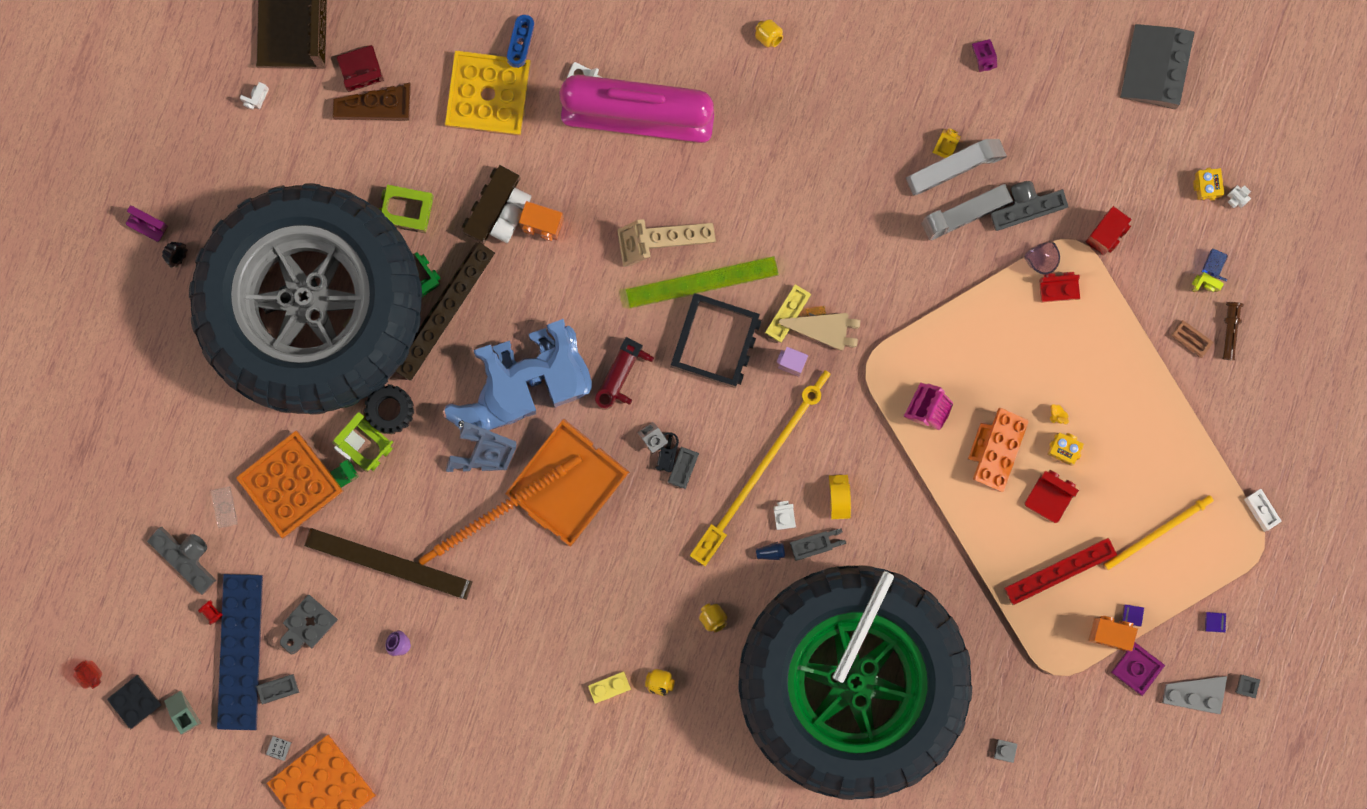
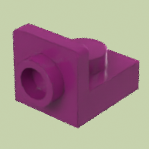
[972,39,997,72]

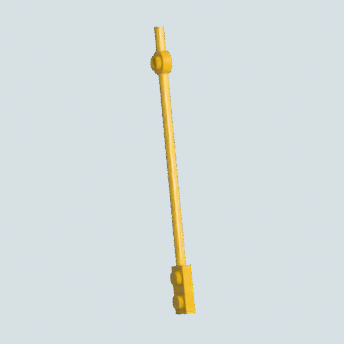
[690,370,831,567]

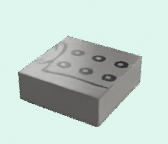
[266,736,292,761]

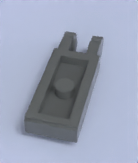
[790,528,846,561]

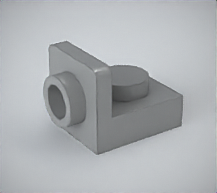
[638,422,668,453]

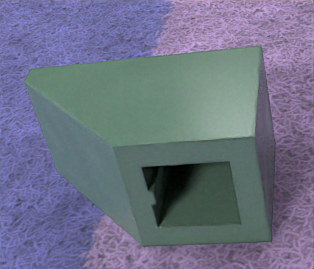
[164,691,201,734]

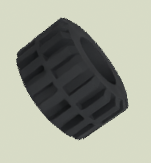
[364,384,414,434]

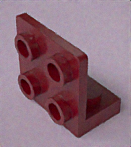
[337,45,384,92]

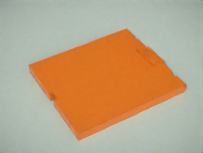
[505,419,630,547]

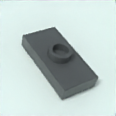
[668,447,699,489]
[256,674,300,705]

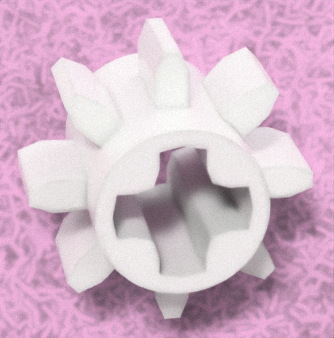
[1227,185,1251,208]

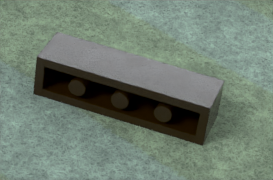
[462,165,521,244]

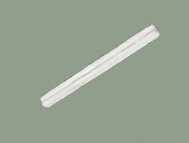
[833,571,894,683]

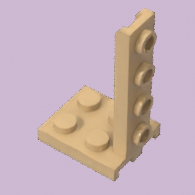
[617,219,716,267]

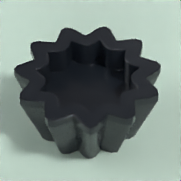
[162,242,188,268]

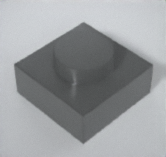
[1235,674,1260,699]

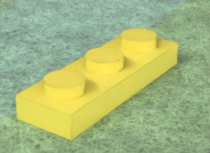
[765,284,811,343]

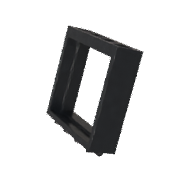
[670,293,762,388]

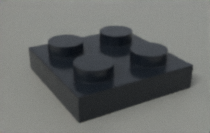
[107,675,162,730]

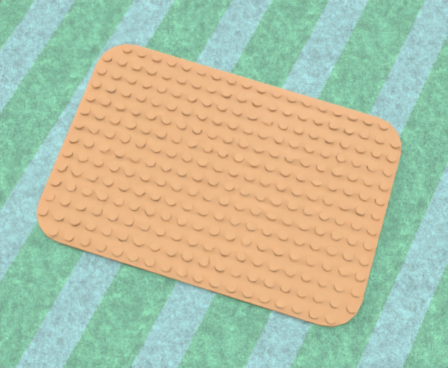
[865,239,1265,676]

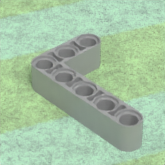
[906,139,1007,196]
[921,184,1014,241]

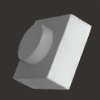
[994,739,1018,763]

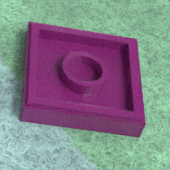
[1111,642,1166,696]

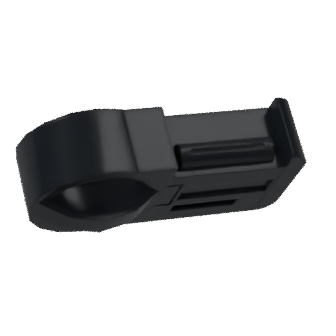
[655,432,679,472]

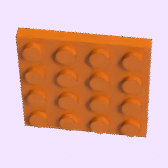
[236,430,344,539]
[267,734,376,809]

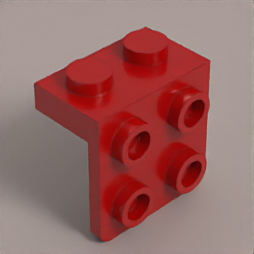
[1025,470,1079,523]

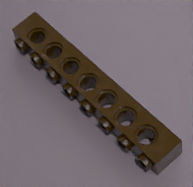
[395,242,495,381]

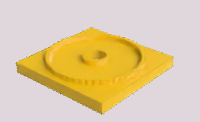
[445,51,531,136]

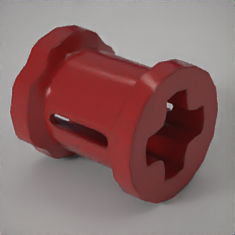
[198,600,223,625]

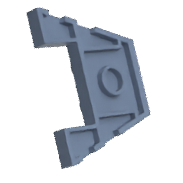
[446,422,516,472]

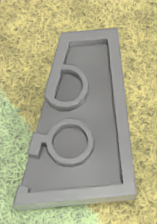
[1162,676,1227,714]

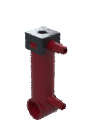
[595,337,654,410]

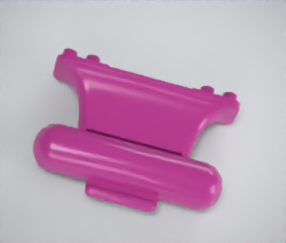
[559,75,714,143]

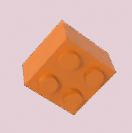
[519,201,564,241]
[1088,616,1138,651]

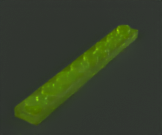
[626,256,779,309]

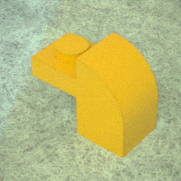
[829,475,851,520]

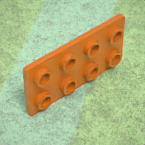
[968,408,1029,492]

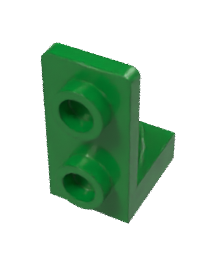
[415,252,441,298]
[330,460,359,488]

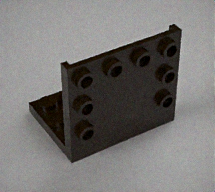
[256,0,327,69]

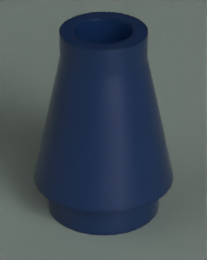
[756,541,785,560]

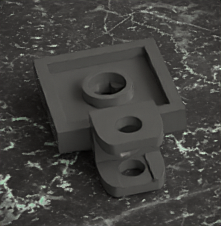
[280,595,338,655]

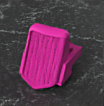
[904,382,953,430]

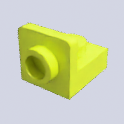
[1192,272,1224,293]

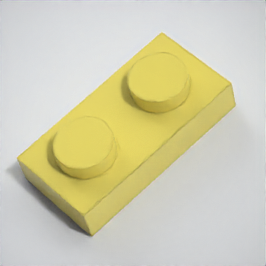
[588,672,631,704]

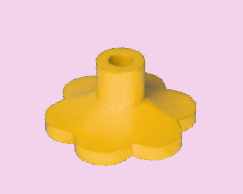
[1050,404,1069,425]

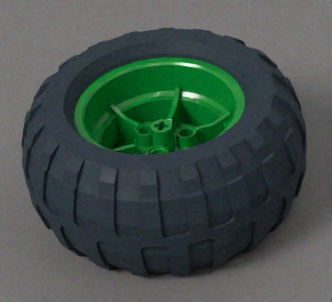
[738,565,972,800]

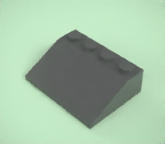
[1120,24,1195,109]

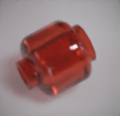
[73,660,103,689]

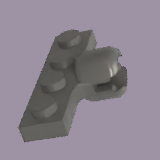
[990,181,1069,231]
[147,527,216,595]

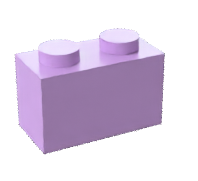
[777,347,808,377]

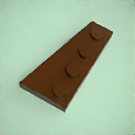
[333,82,411,121]

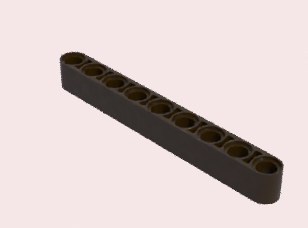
[304,528,473,600]

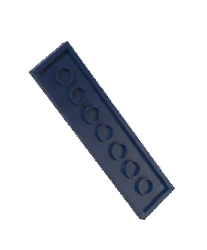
[217,574,263,730]

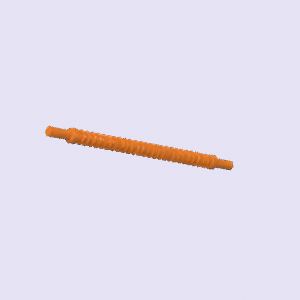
[418,455,582,565]

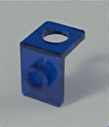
[1201,248,1228,282]

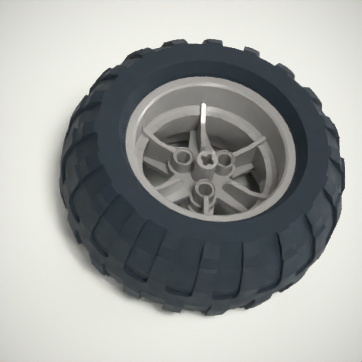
[189,183,422,415]

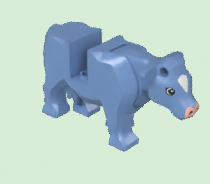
[443,319,592,441]

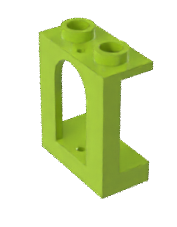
[379,184,434,233]
[332,412,393,472]

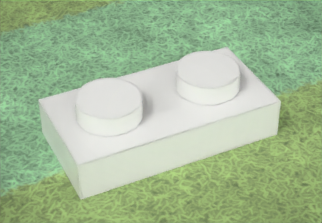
[1244,489,1282,532]

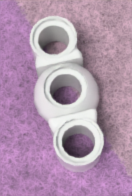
[490,188,532,244]

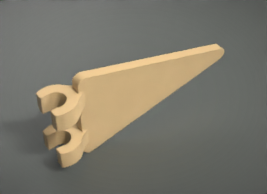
[779,313,860,351]

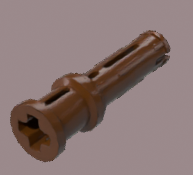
[1222,302,1244,361]

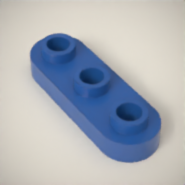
[507,15,534,68]

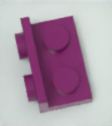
[126,205,168,242]

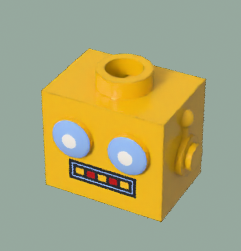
[1193,168,1224,201]
[1047,432,1084,466]

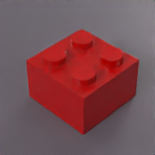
[1085,206,1132,255]

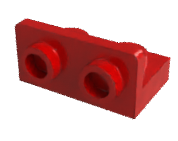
[1039,272,1080,303]

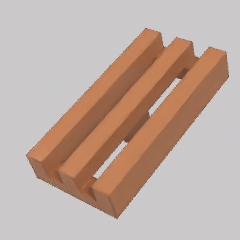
[1171,320,1214,358]

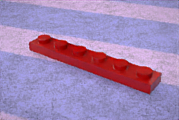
[1004,538,1117,606]

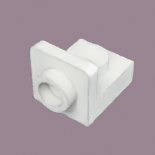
[240,82,269,110]
[773,501,796,530]

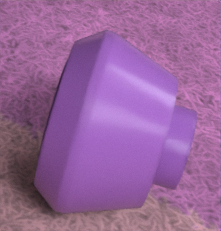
[385,630,411,656]

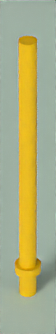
[1104,495,1214,570]

